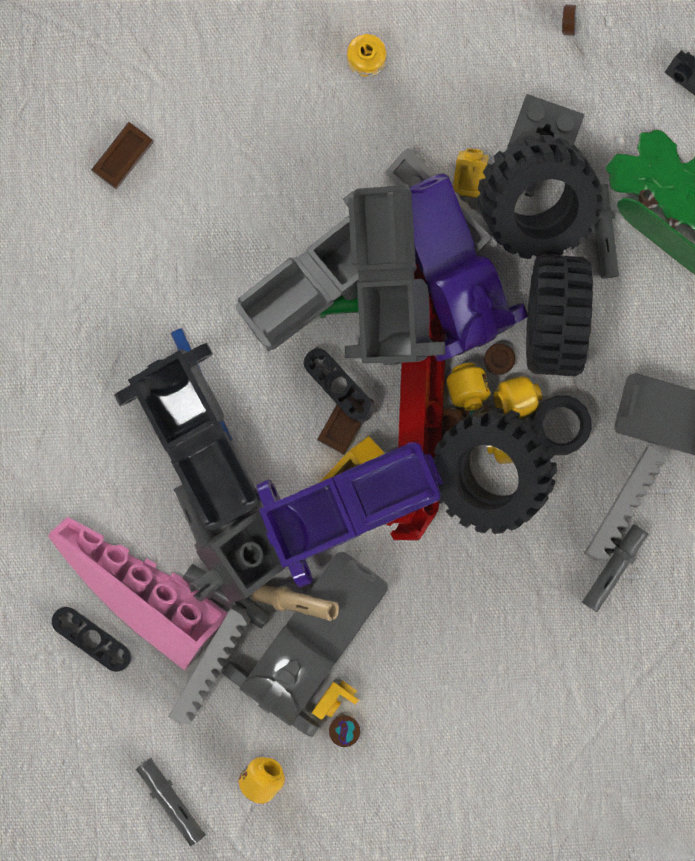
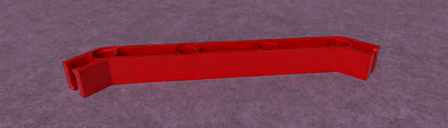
[386,263,446,541]

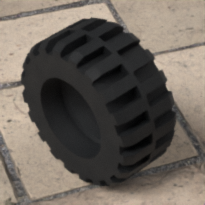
[477,135,603,259]
[526,254,593,377]
[433,408,557,534]

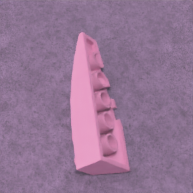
[48,517,227,671]

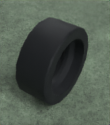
[532,395,592,455]

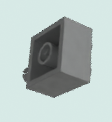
[506,94,585,197]
[189,511,286,603]

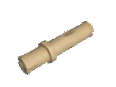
[251,584,339,621]

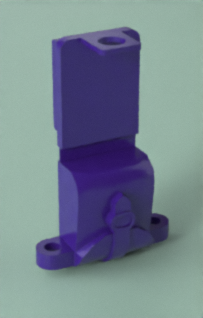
[410,174,528,361]
[257,442,443,588]

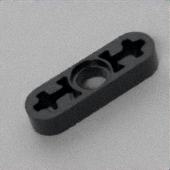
[304,348,374,423]
[52,607,132,672]

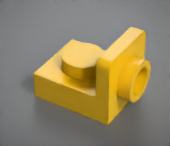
[453,148,489,198]
[312,680,359,720]

